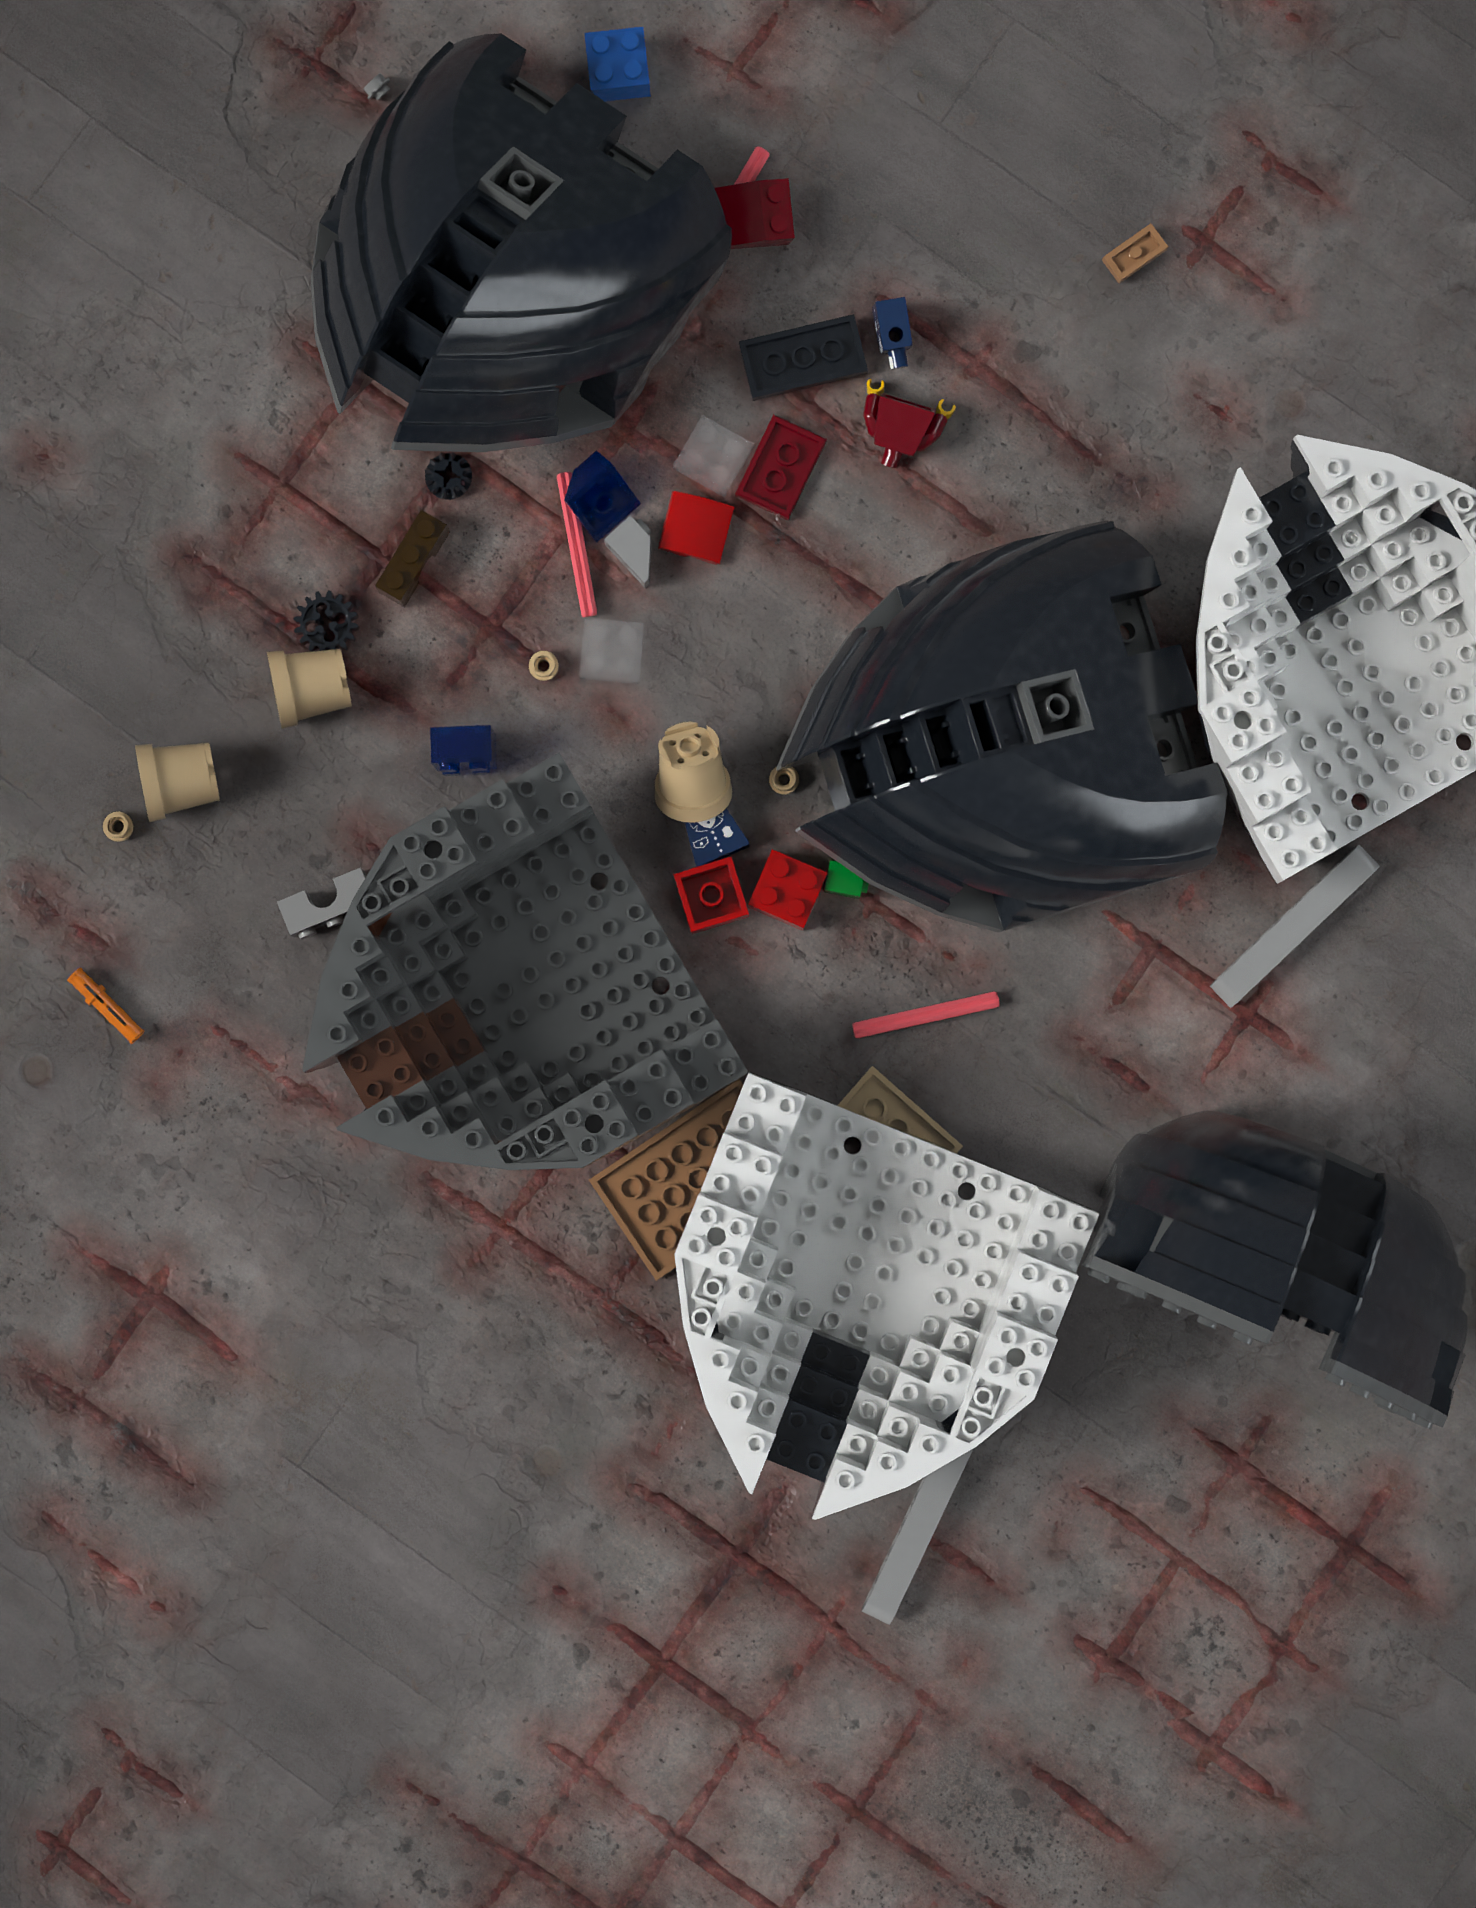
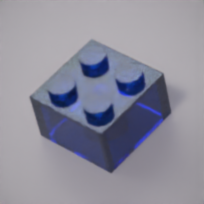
[430,725,497,776]

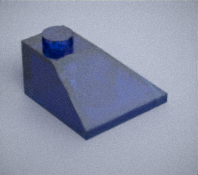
[564,450,641,542]

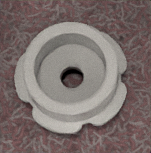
[363,73,390,101]

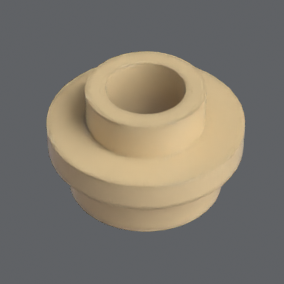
[529,651,559,681]
[769,767,799,795]
[103,812,134,842]

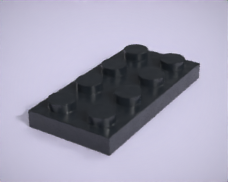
[739,314,868,401]

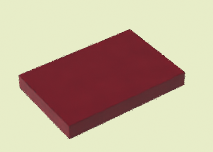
[735,414,827,521]

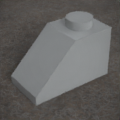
[604,515,652,588]

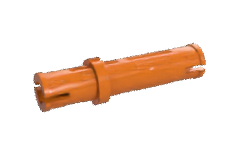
[67,967,145,1044]

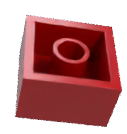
[748,849,827,931]
[673,857,749,935]

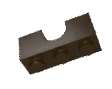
[375,510,450,608]

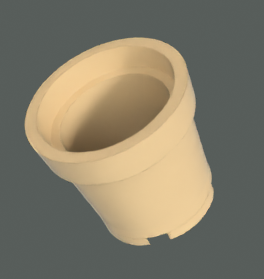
[267,649,352,729]
[655,722,732,823]
[135,743,220,822]

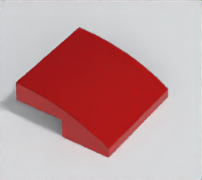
[658,491,734,565]

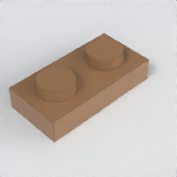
[1102,223,1168,284]

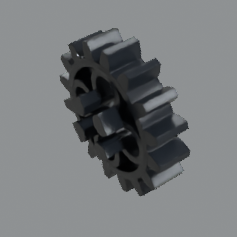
[293,590,360,652]

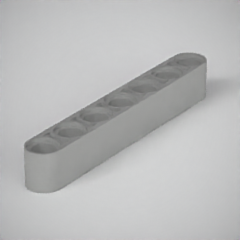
[1210,844,1380,1008]
[861,1448,974,1625]

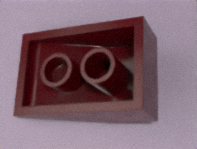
[714,178,795,249]

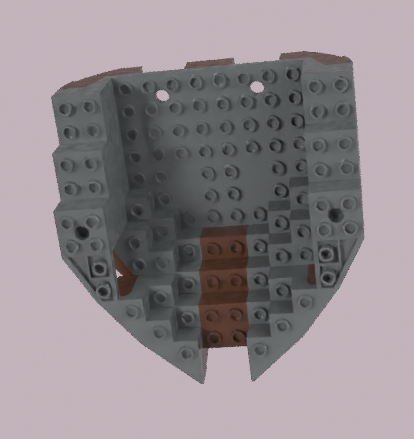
[302,753,749,1170]

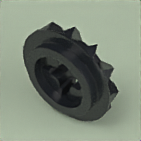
[425,452,472,500]

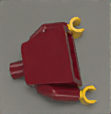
[863,379,956,468]

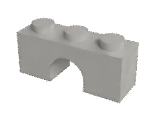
[277,867,366,940]

